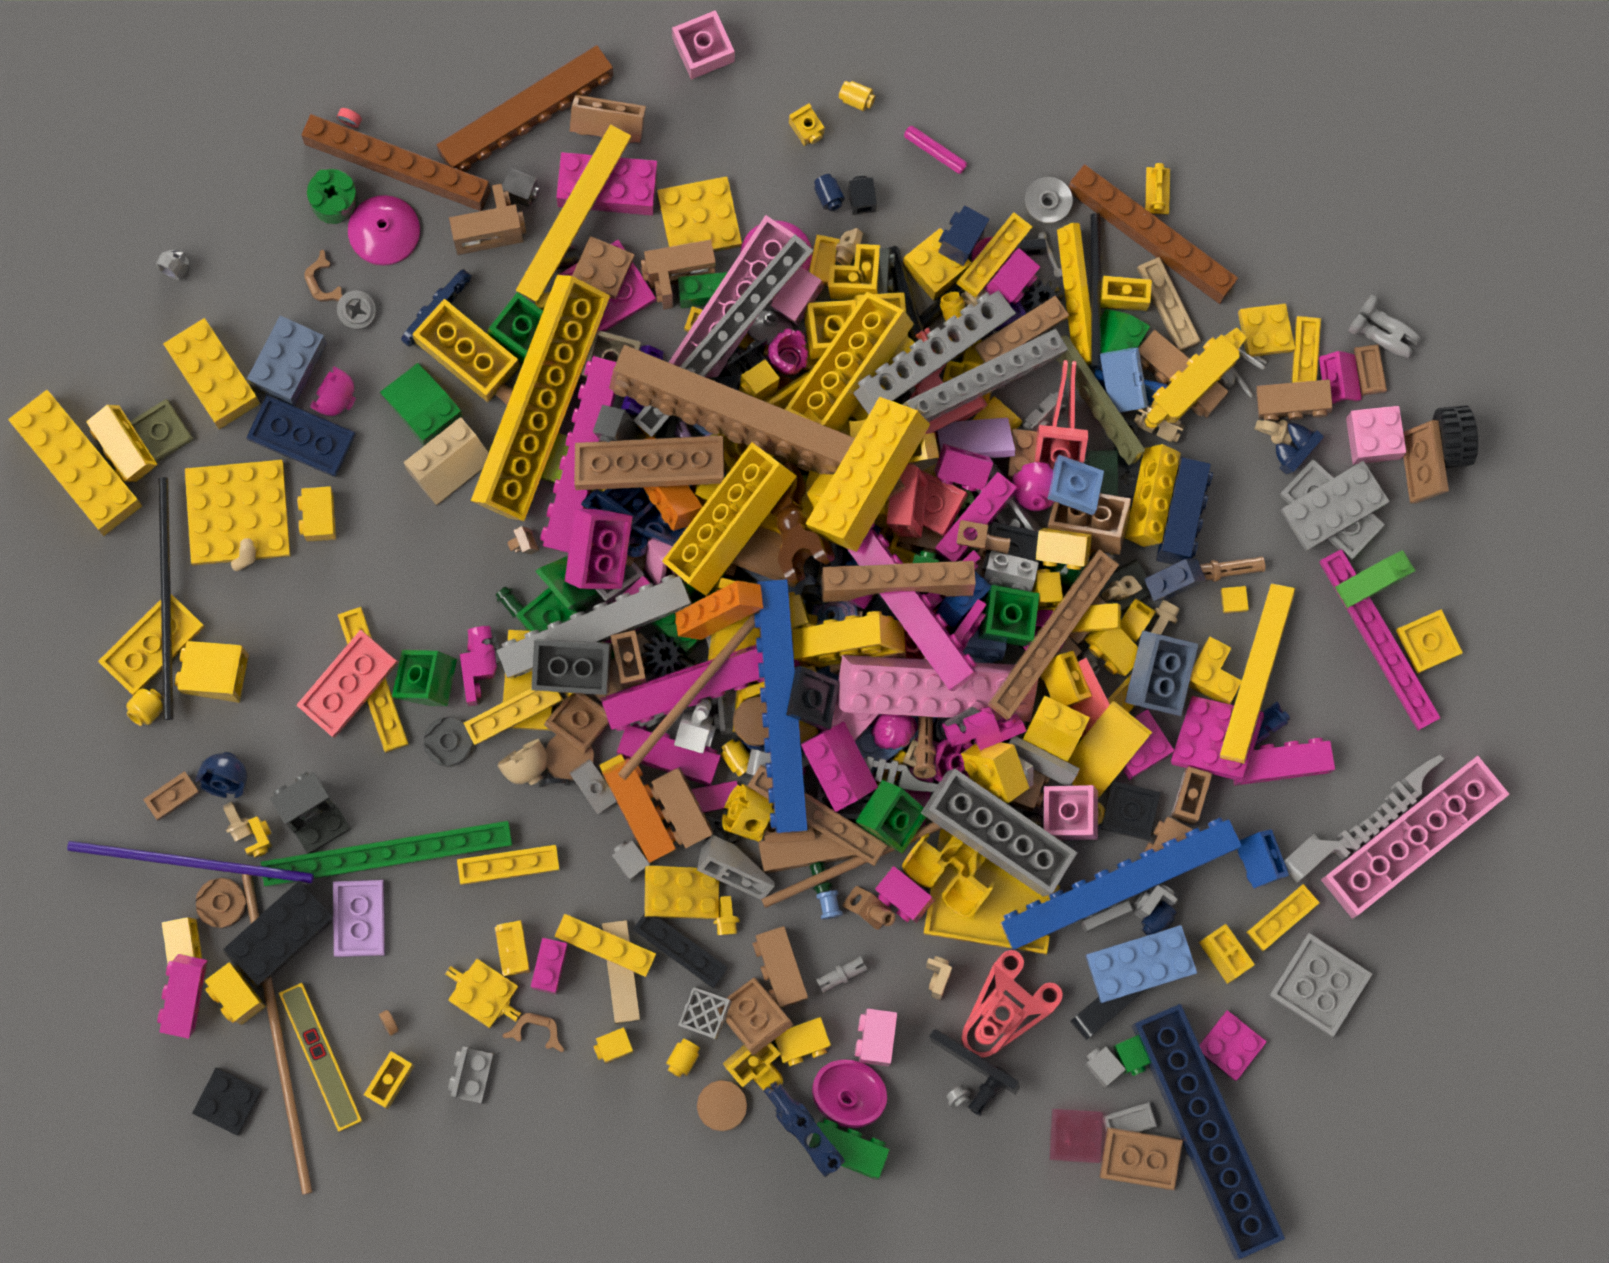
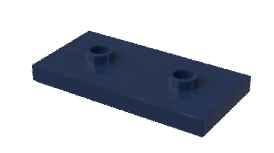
[246,395,356,478]

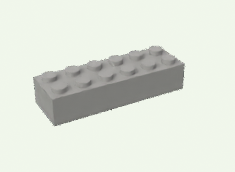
[921,768,1077,896]

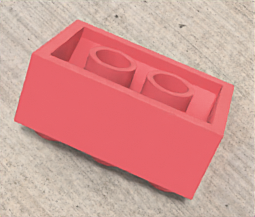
[1069,658,1110,740]

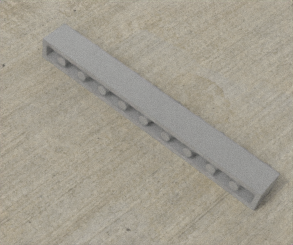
[633,234,814,437]

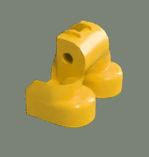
[902,833,995,918]

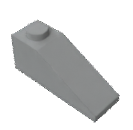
[697,835,775,899]

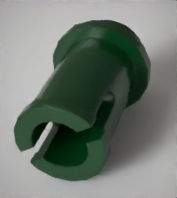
[495,586,525,618]
[809,862,833,894]

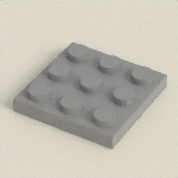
[1269,933,1372,1037]

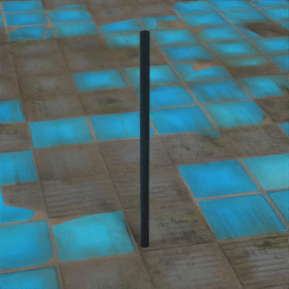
[158,477,173,720]

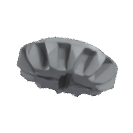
[337,290,376,330]

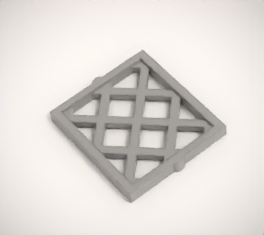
[678,987,732,1040]

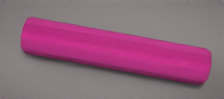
[904,125,967,174]

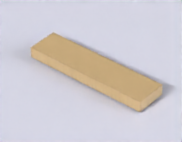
[1137,257,1201,351]
[602,920,640,1024]

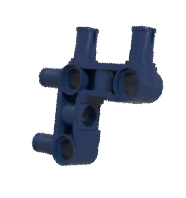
[763,1081,846,1177]

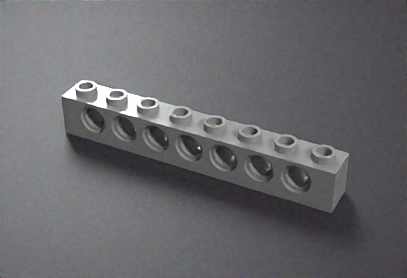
[853,290,1016,414]
[903,329,1068,422]

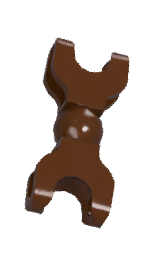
[770,461,835,585]

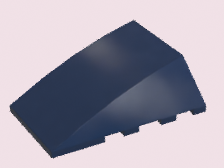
[581,487,688,546]

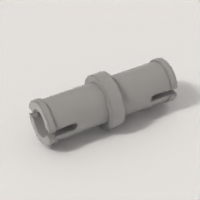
[816,956,868,993]

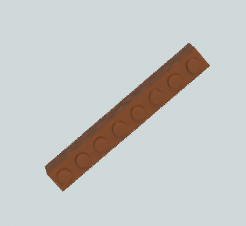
[436,45,614,172]
[301,114,491,211]
[1069,164,1238,304]

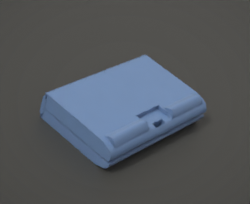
[1100,347,1148,412]

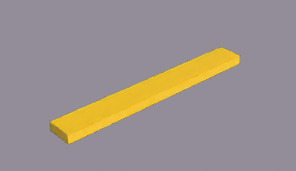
[516,124,632,303]
[1220,583,1295,764]

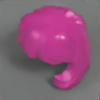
[768,328,808,375]
[871,714,918,750]

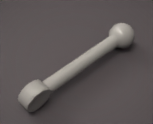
[1038,232,1062,278]

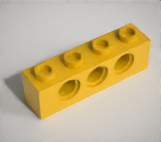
[1125,444,1181,547]

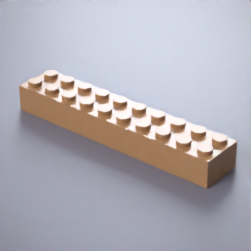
[609,345,855,474]

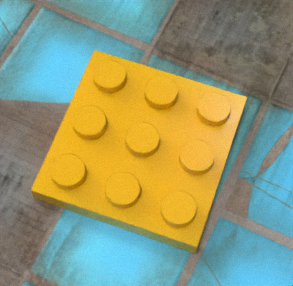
[657,176,742,252]

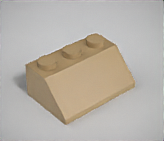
[403,417,489,506]

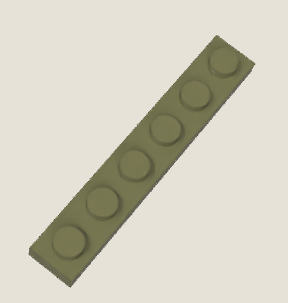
[1056,335,1145,466]

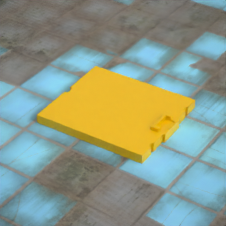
[924,829,1060,955]

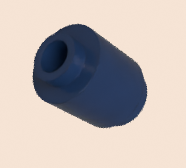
[814,174,845,211]
[1141,901,1177,936]

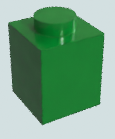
[1113,1035,1150,1076]

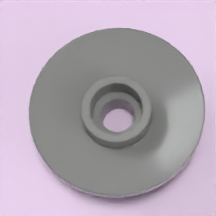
[1025,177,1073,223]
[747,310,793,345]

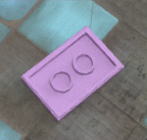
[936,418,1015,458]
[333,880,385,957]

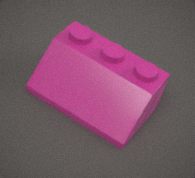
[565,509,633,589]
[800,721,878,812]

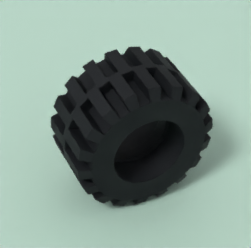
[1432,405,1478,468]

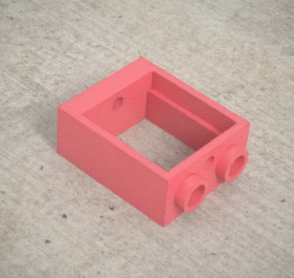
[887,463,928,538]

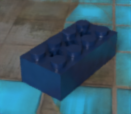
[1156,457,1213,565]

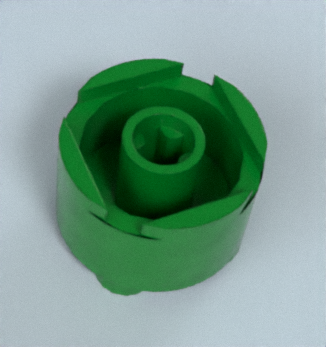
[307,169,358,224]

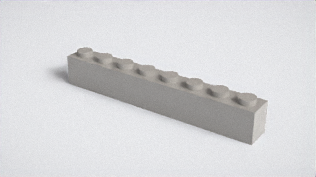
[497,574,693,679]

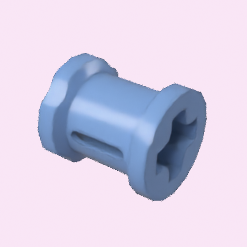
[816,890,843,920]

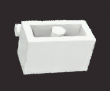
[674,698,716,753]

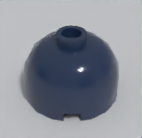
[195,752,248,798]

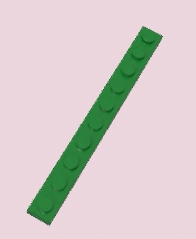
[261,821,512,887]

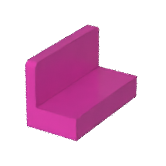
[1319,351,1361,404]

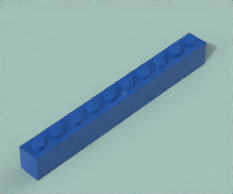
[754,579,807,833]
[1000,818,1242,950]

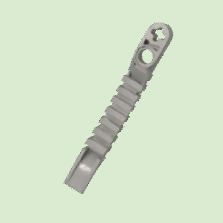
[746,749,939,792]
[1284,755,1444,883]

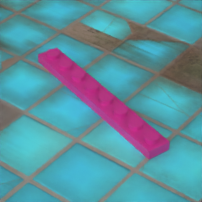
[1319,549,1440,731]

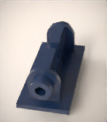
[1255,702,1290,746]

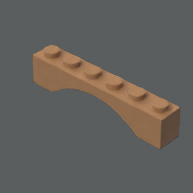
[822,561,976,602]

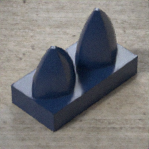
[1276,423,1324,474]

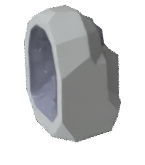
[156,250,189,280]

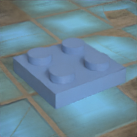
[1047,455,1104,515]

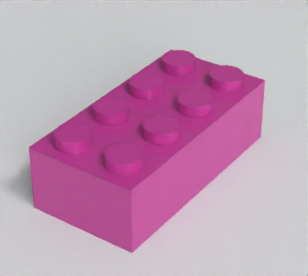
[556,152,657,216]

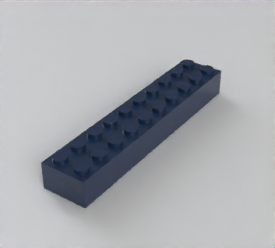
[1131,1004,1285,1260]

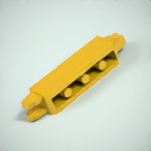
[1144,327,1247,429]

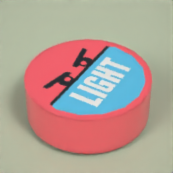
[337,108,362,128]

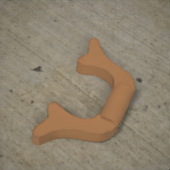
[304,250,343,302]
[503,1013,564,1052]

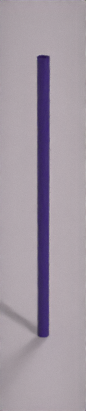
[67,841,314,883]

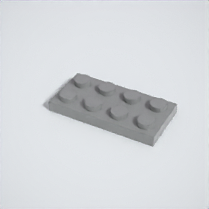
[1279,460,1385,560]
[1280,461,1390,552]

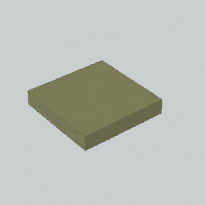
[130,399,194,463]

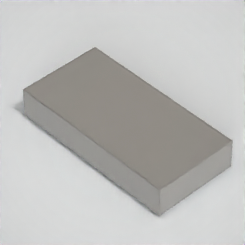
[1101,1102,1157,1133]

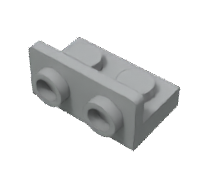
[448,1047,494,1104]

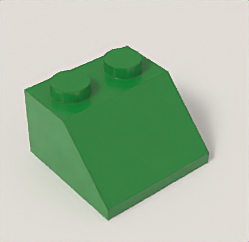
[1101,309,1150,353]
[978,585,1040,647]
[392,650,457,706]
[856,780,926,854]

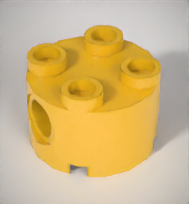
[722,784,774,842]

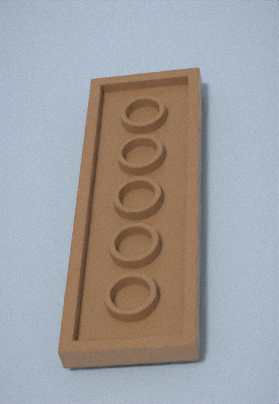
[574,436,724,490]

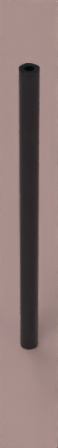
[1091,213,1101,369]

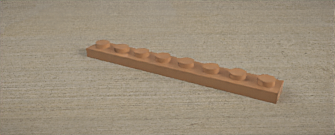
[987,550,1119,720]

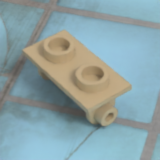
[1134,405,1184,443]

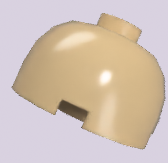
[497,739,548,785]

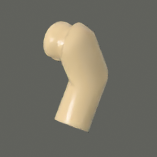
[231,538,256,572]

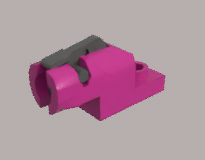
[460,626,501,706]
[942,706,1026,750]

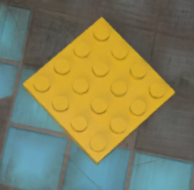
[185,460,291,565]

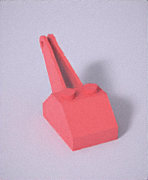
[1034,360,1088,469]

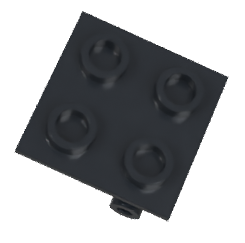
[723,337,771,388]

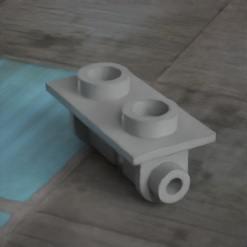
[1023,392,1068,432]

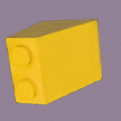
[175,641,249,703]
[1023,696,1090,762]

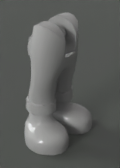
[1348,294,1421,358]

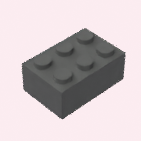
[531,639,612,695]
[270,772,336,834]

